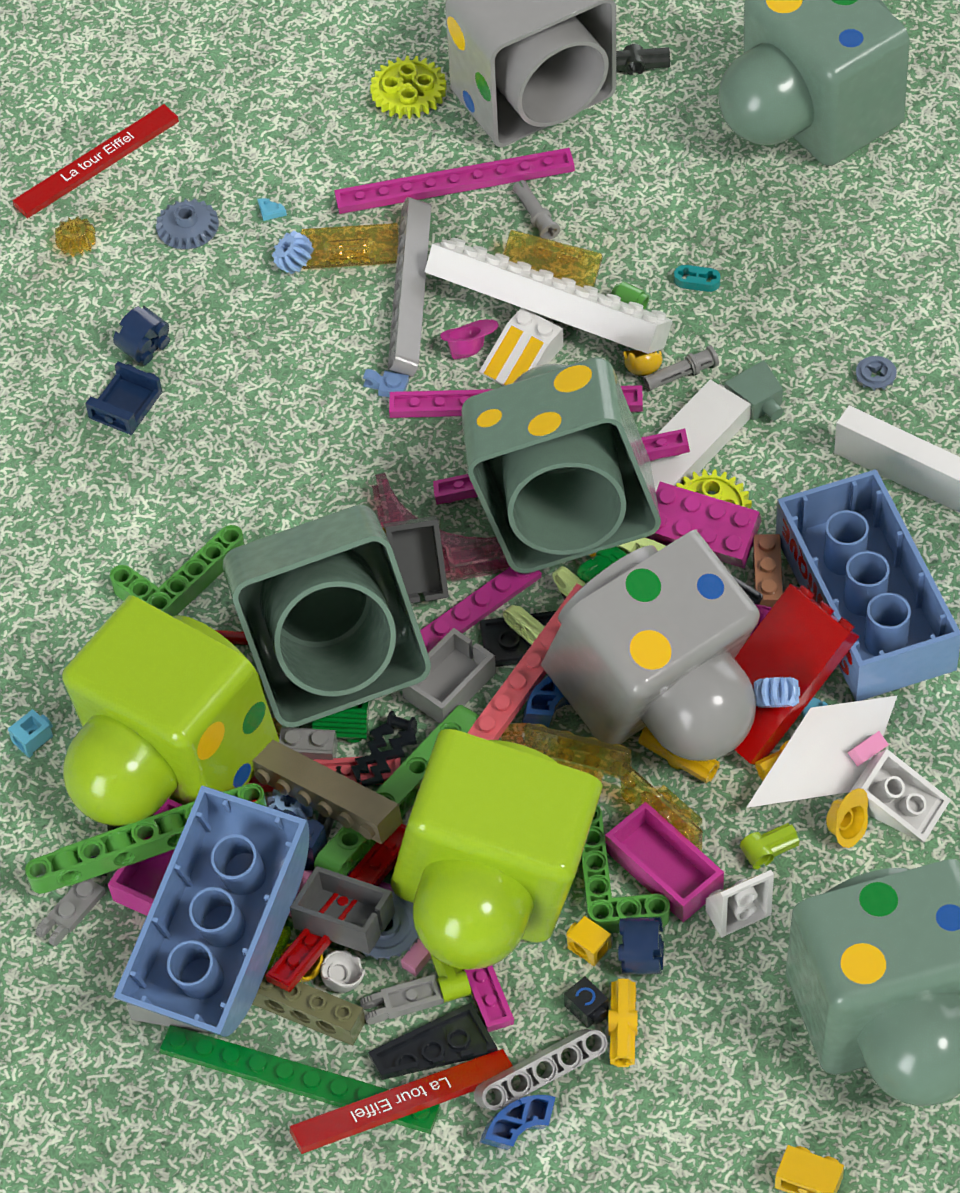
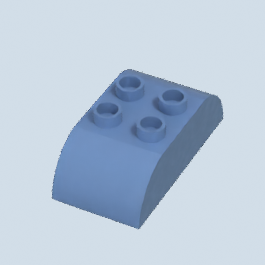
[114,786,309,1037]

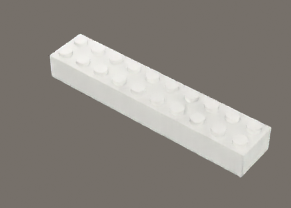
[425,238,673,354]

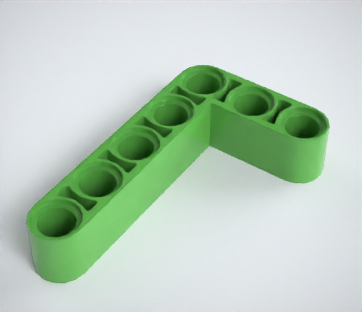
[110,525,245,617]
[581,805,670,933]

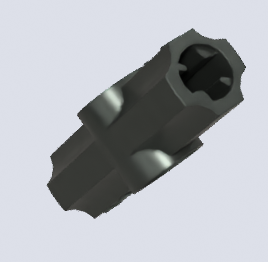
[616,44,670,75]

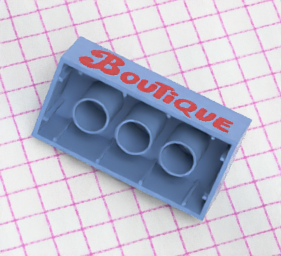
[776,469,960,701]

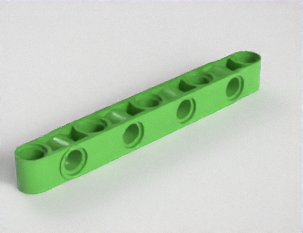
[314,705,480,876]
[25,783,267,894]

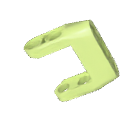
[503,566,586,645]

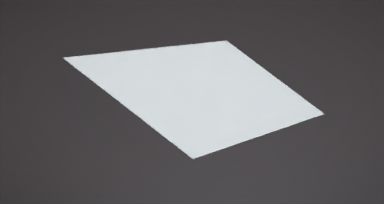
[746,695,898,808]

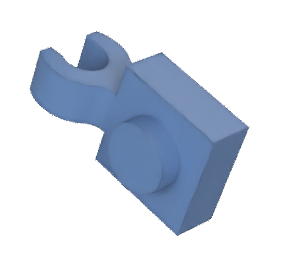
[363,369,409,398]

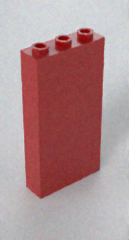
[734,584,859,765]

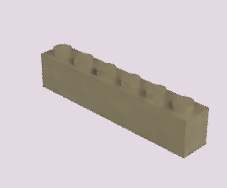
[252,740,403,844]

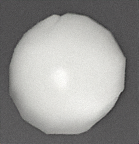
[320,950,365,993]

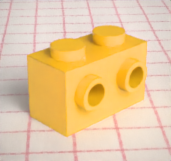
[775,1145,844,1193]

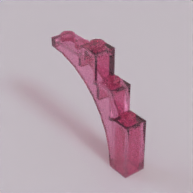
[372,473,510,582]

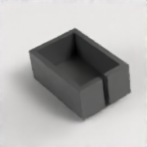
[383,516,449,603]
[290,866,395,954]

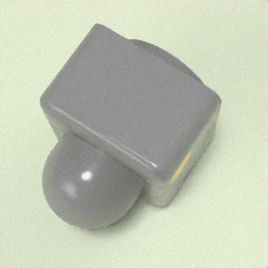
[445,0,616,147]
[541,530,760,761]

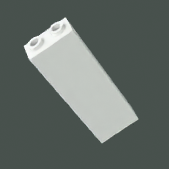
[650,380,751,491]
[834,405,960,513]

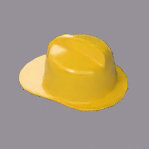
[826,788,868,848]

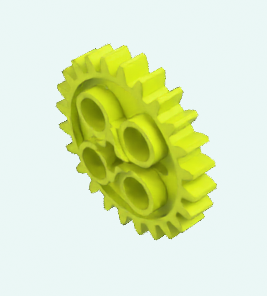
[370,56,447,119]
[676,469,752,508]

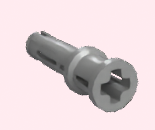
[513,180,560,241]
[643,345,719,391]

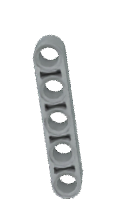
[474,1029,607,1110]

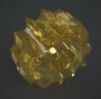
[55,216,96,257]

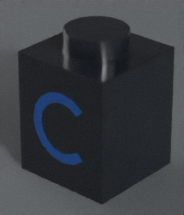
[564,976,609,1028]

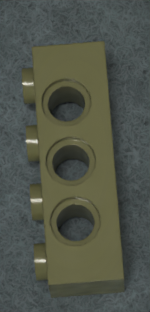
[252,969,366,1046]

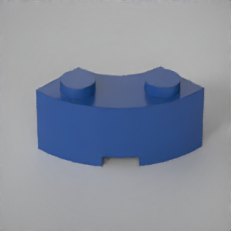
[522,676,571,727]
[480,1095,556,1150]

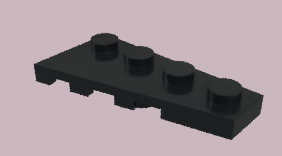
[368,1003,498,1080]

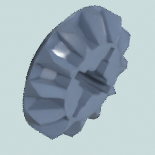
[856,356,897,391]

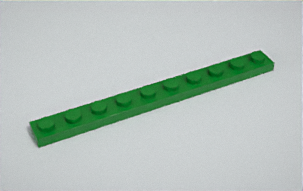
[159,1025,441,1134]

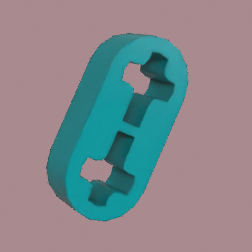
[674,265,720,292]

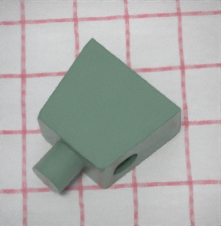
[725,360,784,421]

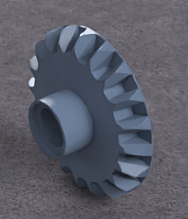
[156,198,219,249]
[363,892,418,960]

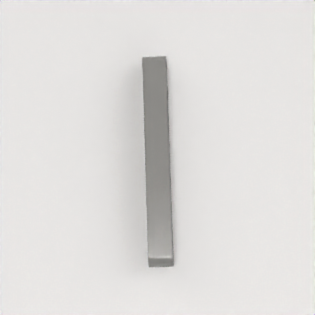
[388,197,431,377]

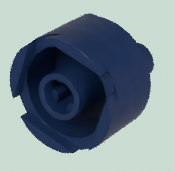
[113,306,170,366]
[618,917,664,975]

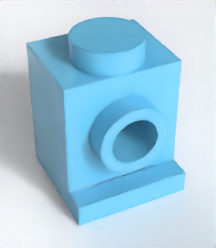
[8,709,53,758]

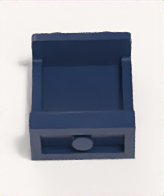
[85,361,162,435]

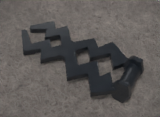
[351,710,417,787]

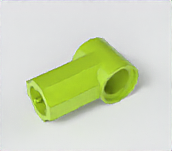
[739,823,800,870]
[430,953,472,1003]

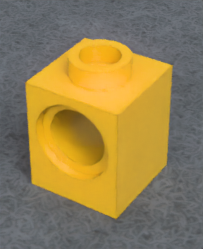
[566,916,612,966]

